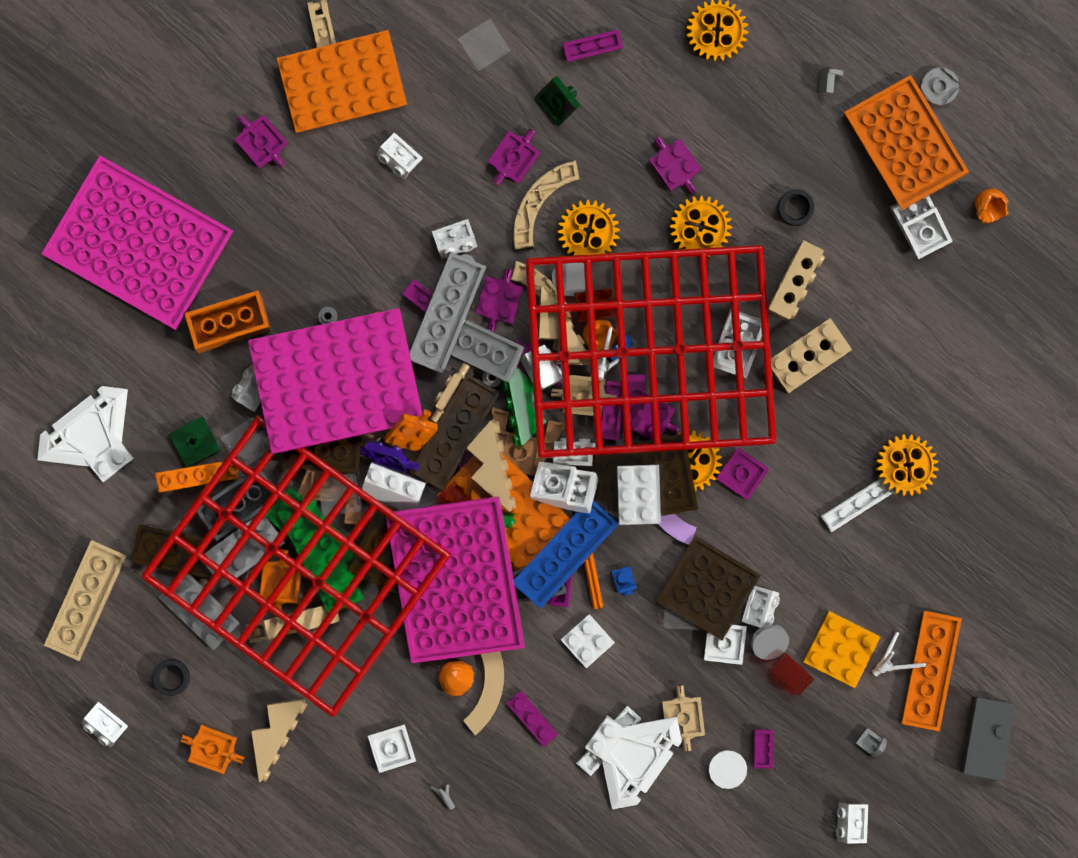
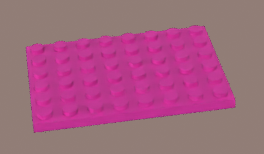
[42,156,233,330]
[248,308,422,454]
[386,496,525,663]

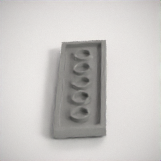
[409,252,486,373]

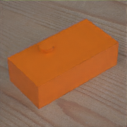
[185,290,272,353]

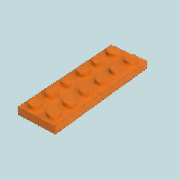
[901,610,962,732]

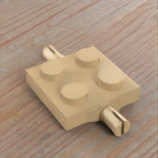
[430,363,470,423]
[551,375,617,417]
[662,685,705,751]

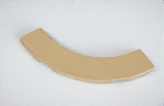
[514,161,579,250]
[511,261,573,350]
[463,651,504,735]

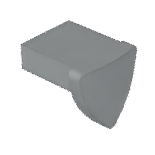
[818,68,844,95]
[855,727,887,758]

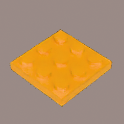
[803,611,880,688]

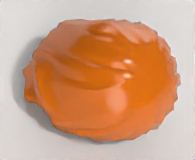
[975,188,1008,224]
[582,319,617,350]
[438,661,475,696]

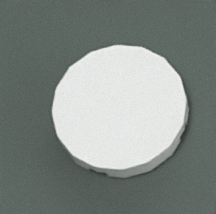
[709,750,747,789]

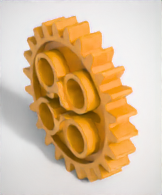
[686,0,749,62]
[670,196,732,257]
[558,200,620,255]
[678,430,722,490]
[876,434,939,497]

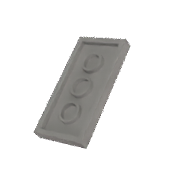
[451,319,525,382]
[204,516,285,588]
[158,573,239,651]

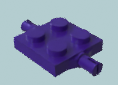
[361,442,419,474]

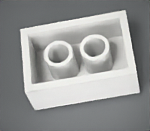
[617,465,661,525]

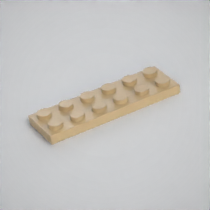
[44,540,127,661]

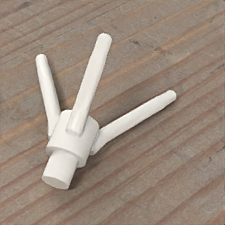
[598,327,619,380]
[872,632,926,676]

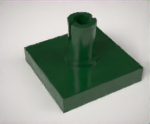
[535,76,581,127]
[169,416,221,468]

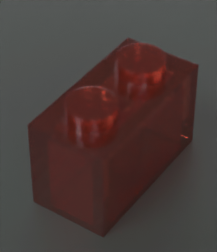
[769,652,814,696]

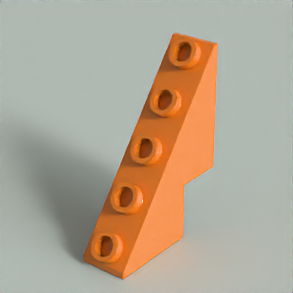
[156,461,239,492]

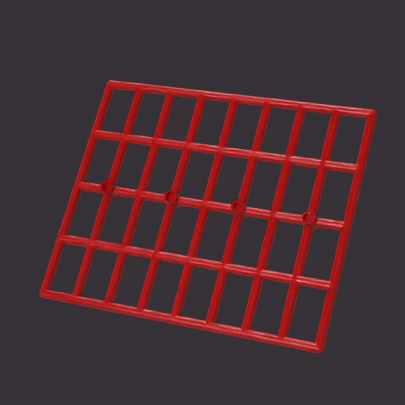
[526,245,777,458]
[141,415,450,717]

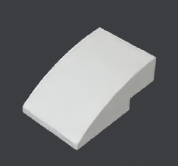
[890,196,953,259]
[713,308,762,378]
[530,462,598,514]

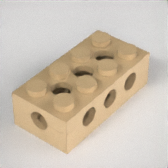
[768,240,825,321]
[771,318,852,394]

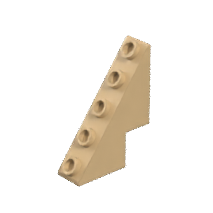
[538,287,590,366]
[467,419,516,512]
[246,605,340,643]
[251,699,307,782]

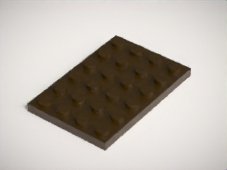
[573,434,699,523]

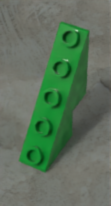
[502,367,547,450]

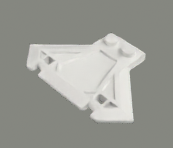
[37,386,134,482]
[585,715,682,809]

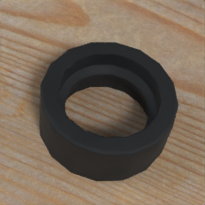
[777,189,815,226]
[152,659,190,696]

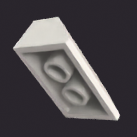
[360,461,426,510]

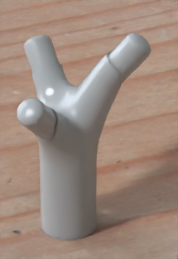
[430,784,455,811]

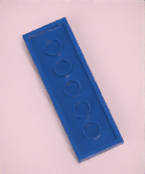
[514,500,619,609]

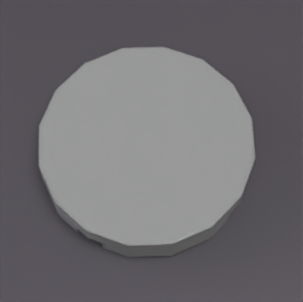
[920,67,959,106]
[552,263,585,297]
[751,624,789,660]

